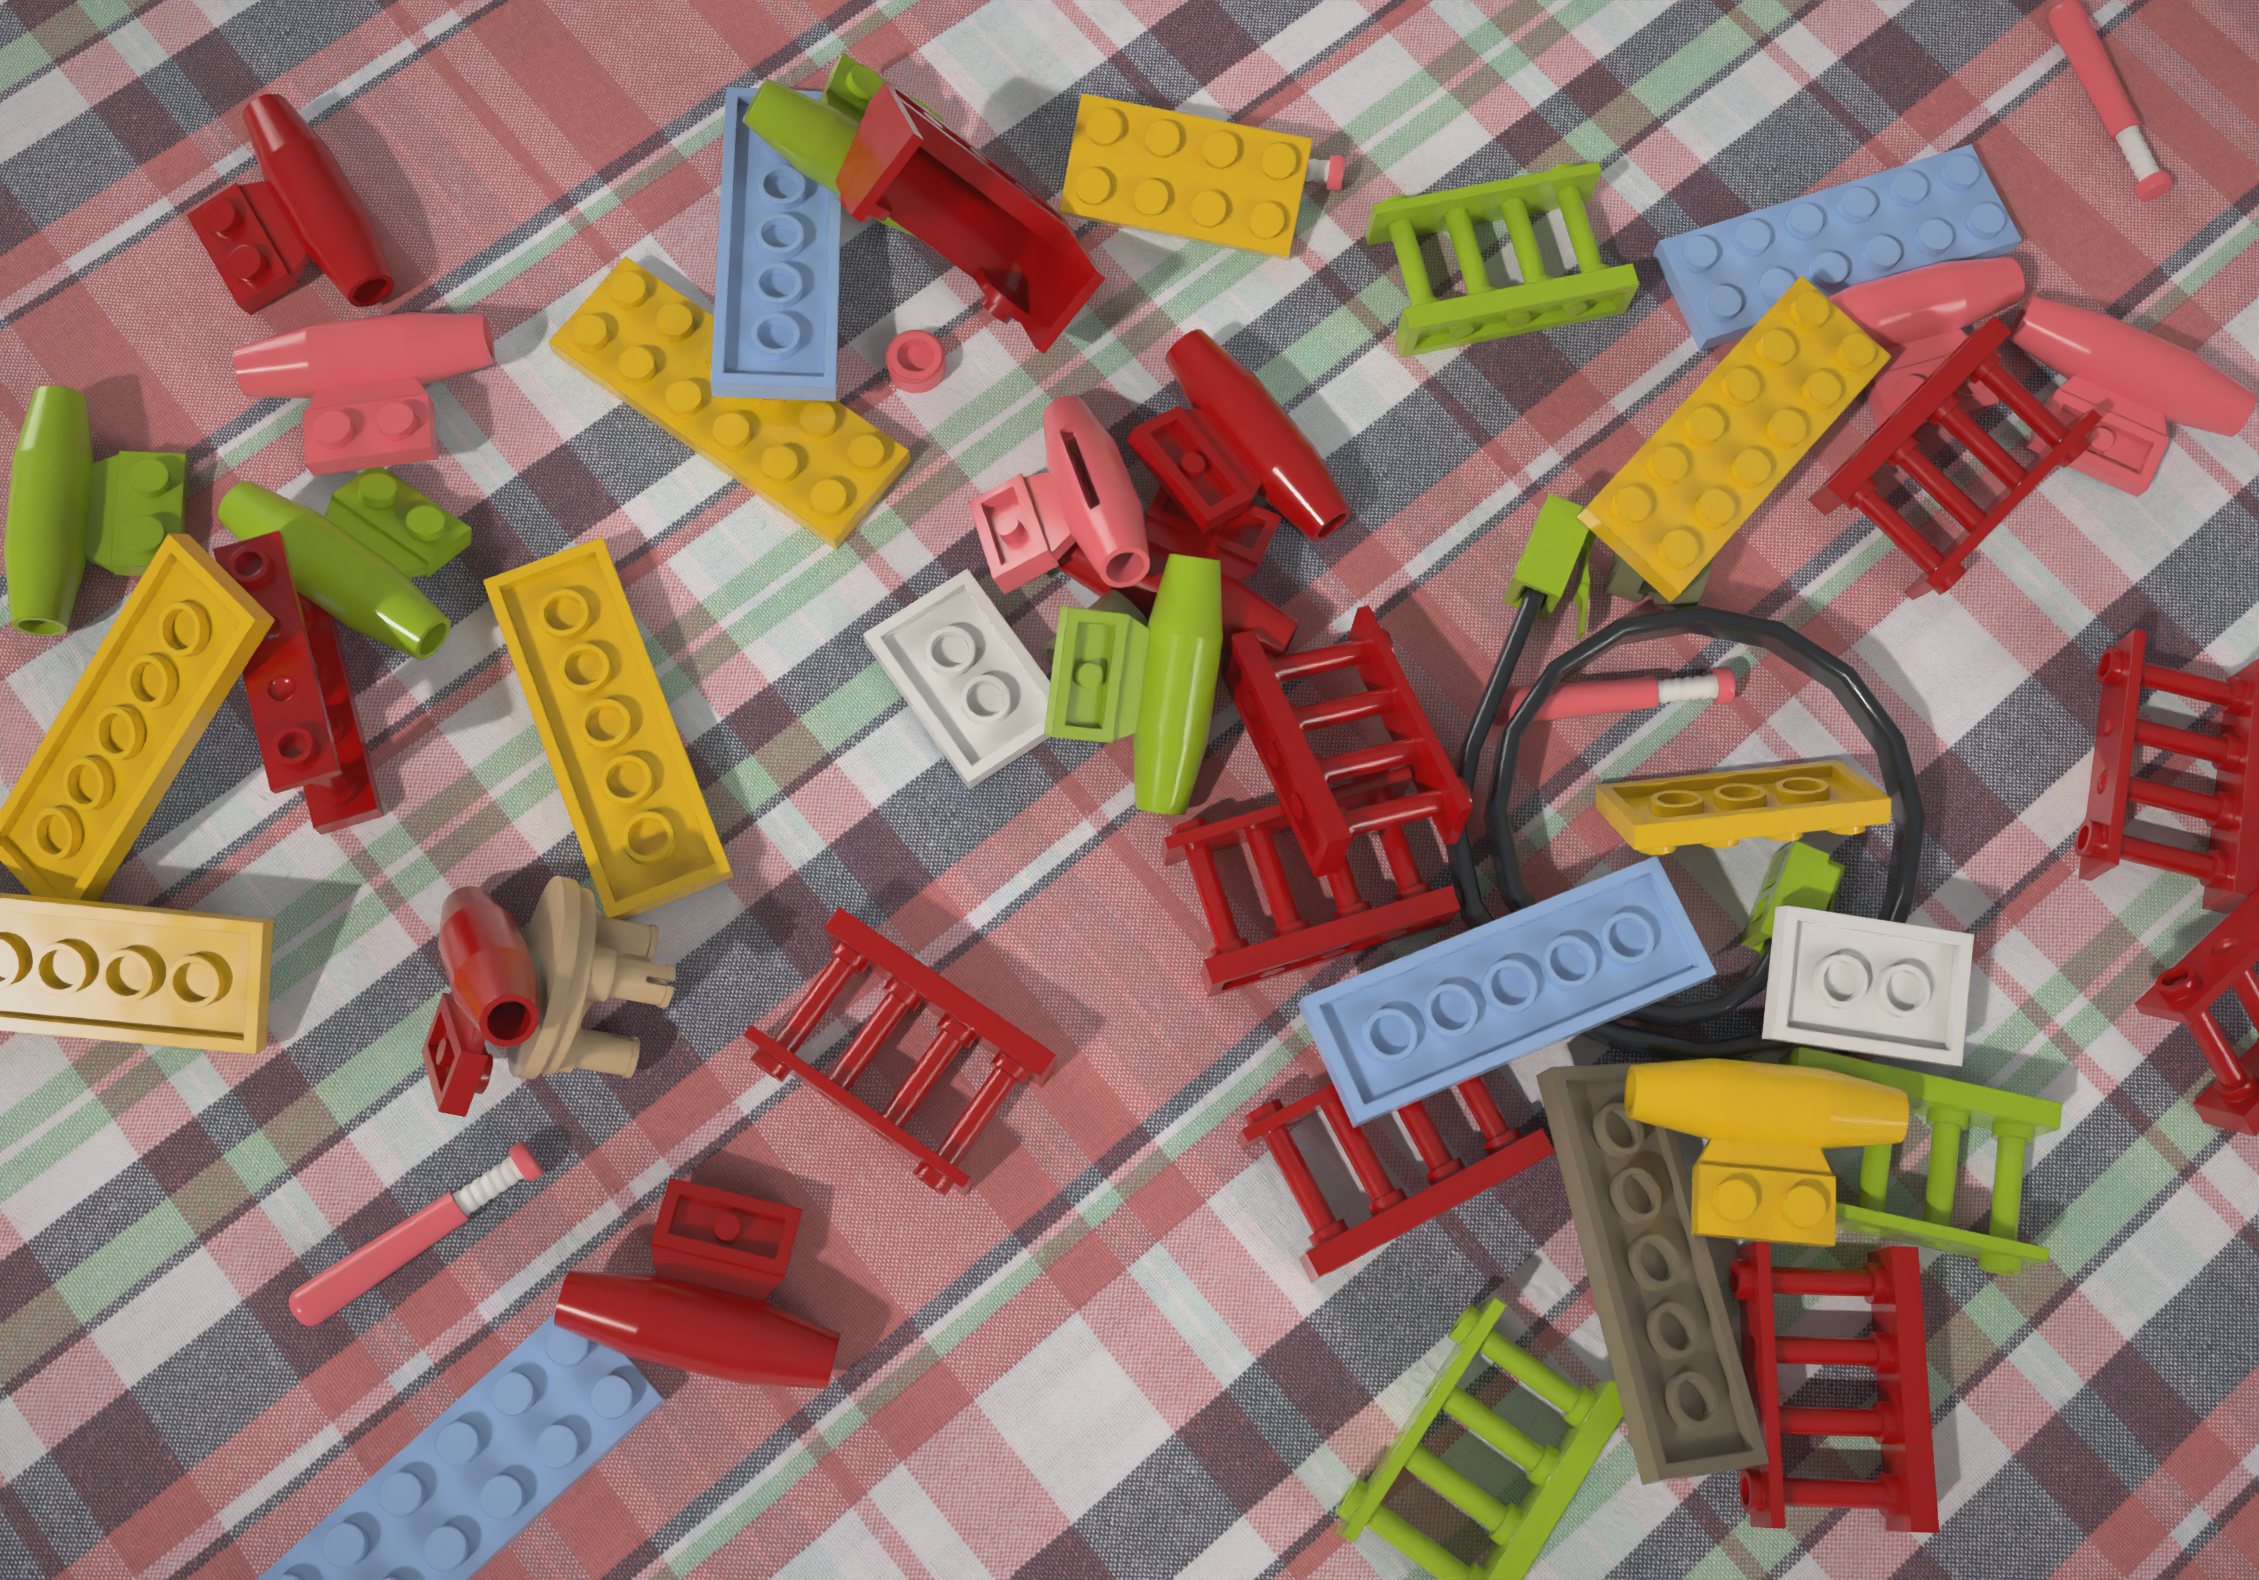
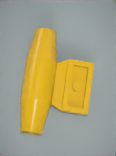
[1624,1058,1909,1247]

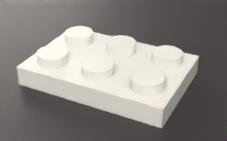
[863,568,1050,790]
[1762,905,1974,1066]

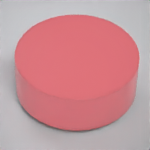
[885,330,946,393]

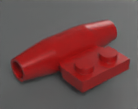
[187,94,394,315]
[1126,329,1352,542]
[1055,486,1299,658]
[422,886,539,1117]
[554,1177,841,1389]

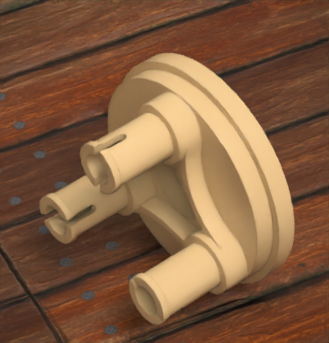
[507,876,676,1080]

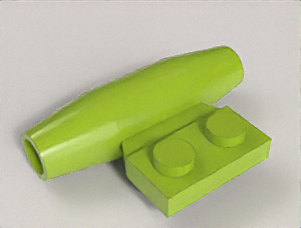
[742,53,943,237]
[4,386,190,636]
[218,467,472,661]
[1044,554,1223,815]

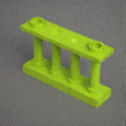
[1365,161,1639,358]
[1778,1047,2062,1276]
[1334,1297,1624,1580]

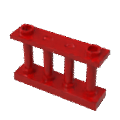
[1807,316,2102,600]
[213,530,384,835]
[1221,605,1473,878]
[2075,629,2259,914]
[1161,766,1461,998]
[2134,887,2259,1137]
[743,907,1056,1196]
[1236,1075,1555,1283]
[1729,1242,1940,1533]

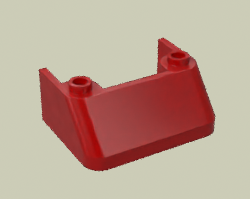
[835,81,1106,354]

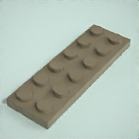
[1536,1062,1769,1485]

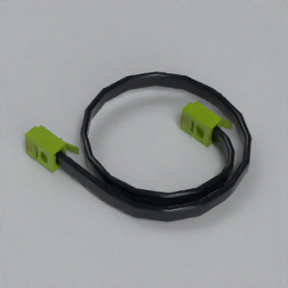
[1445,493,1926,1061]

